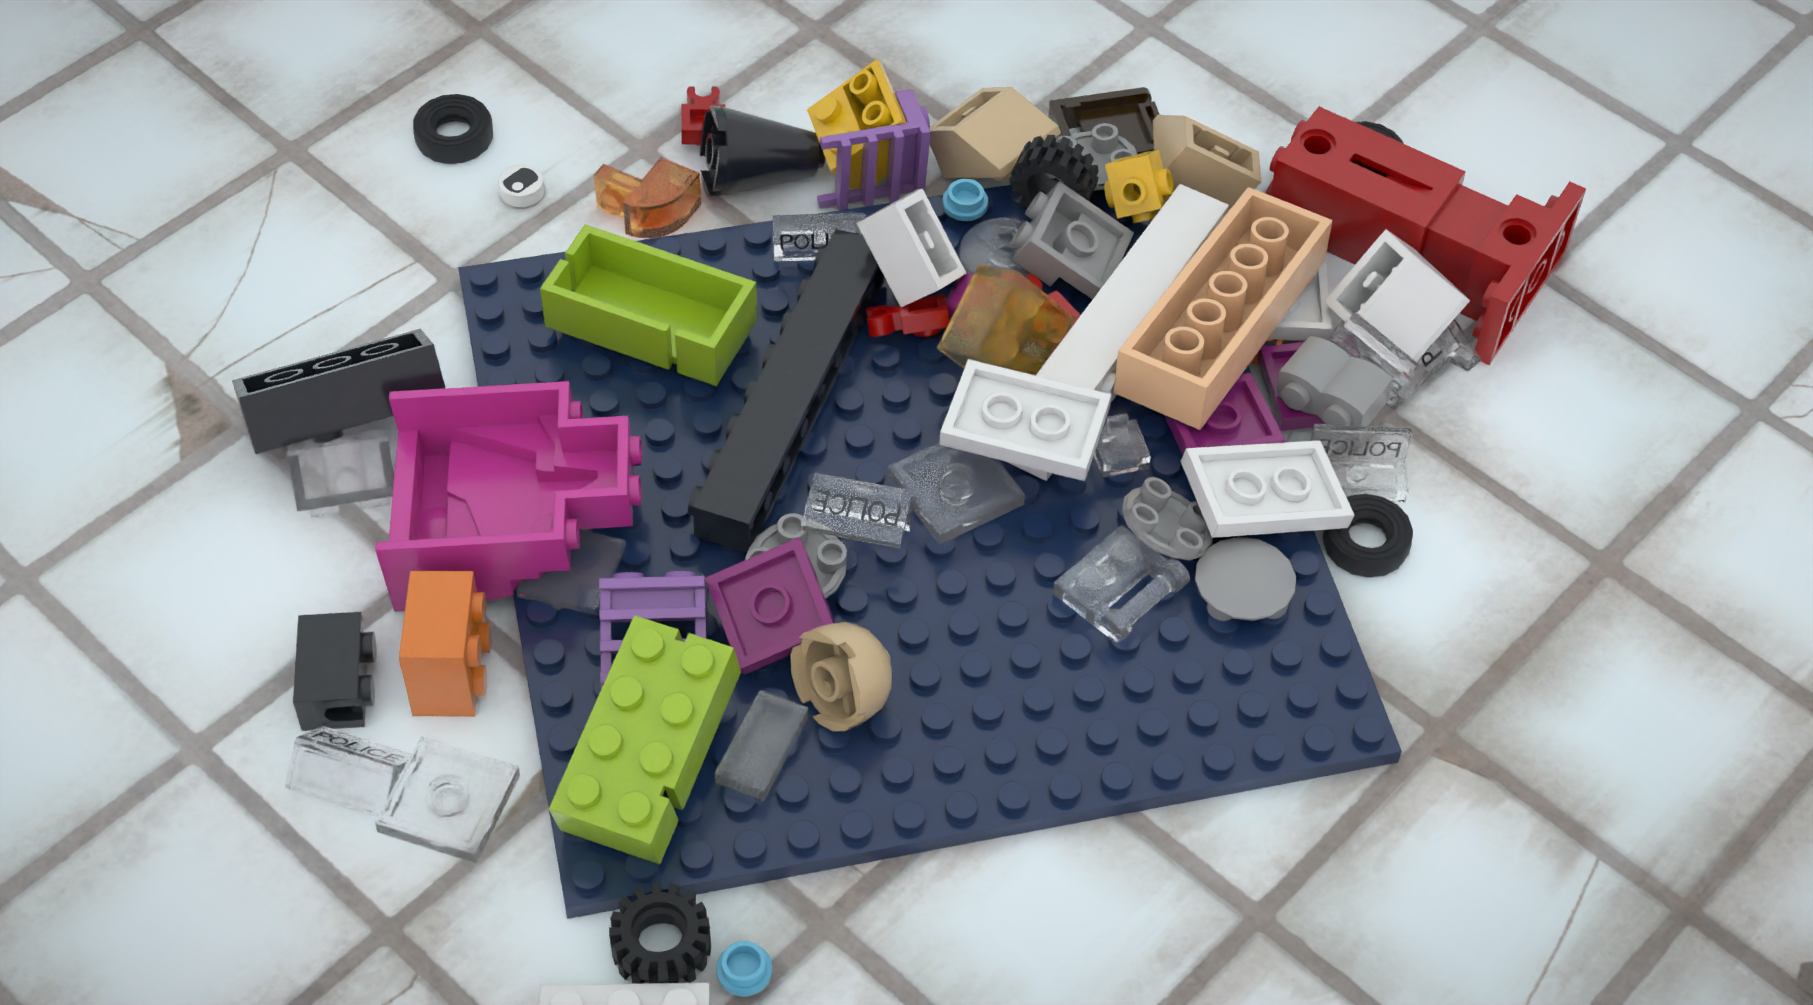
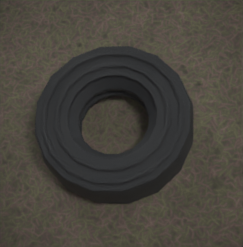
[413,94,493,164]
[1322,494,1413,578]

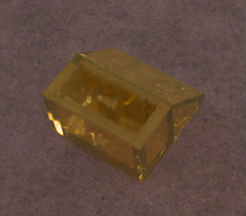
[937,264,1075,376]

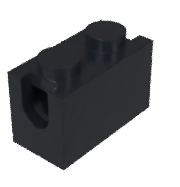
[293,612,377,731]

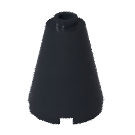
[700,106,826,196]

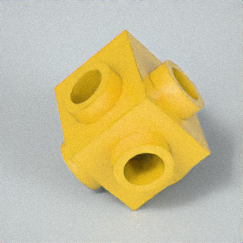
[1104,149,1174,223]

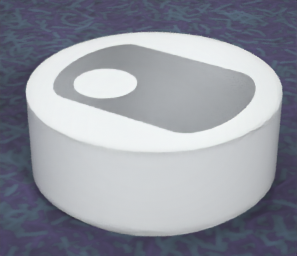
[498,164,545,207]

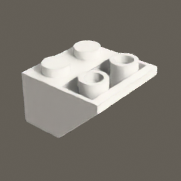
[857,189,966,307]
[1324,229,1470,372]

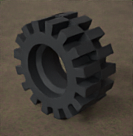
[1009,135,1099,208]
[609,882,711,984]

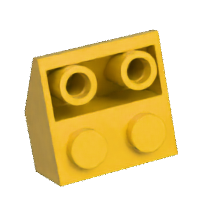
[807,59,907,190]

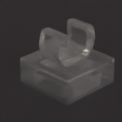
[1094,413,1151,477]

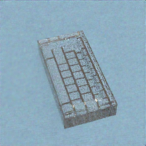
[715,690,808,801]

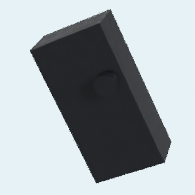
[232,329,446,454]

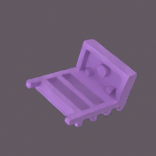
[817,89,931,210]
[599,571,707,689]

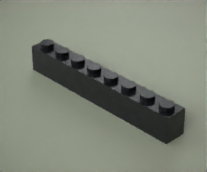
[688,228,886,553]

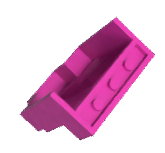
[375,381,643,612]

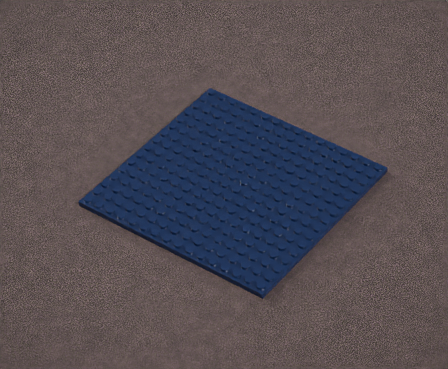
[458,178,1402,919]

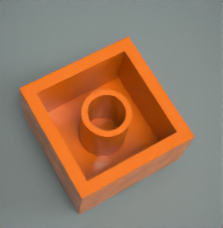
[399,571,492,717]

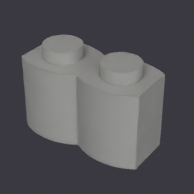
[1276,336,1393,437]

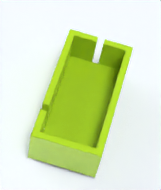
[540,224,757,386]
[549,615,741,865]

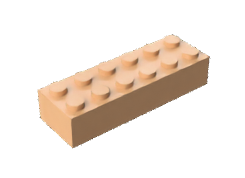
[1113,187,1333,430]

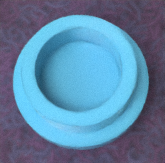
[943,179,988,221]
[716,941,772,997]

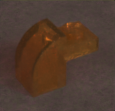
[594,157,701,238]

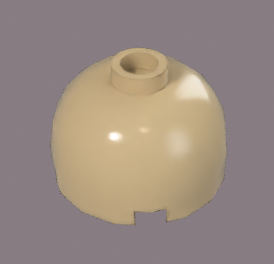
[791,622,892,731]

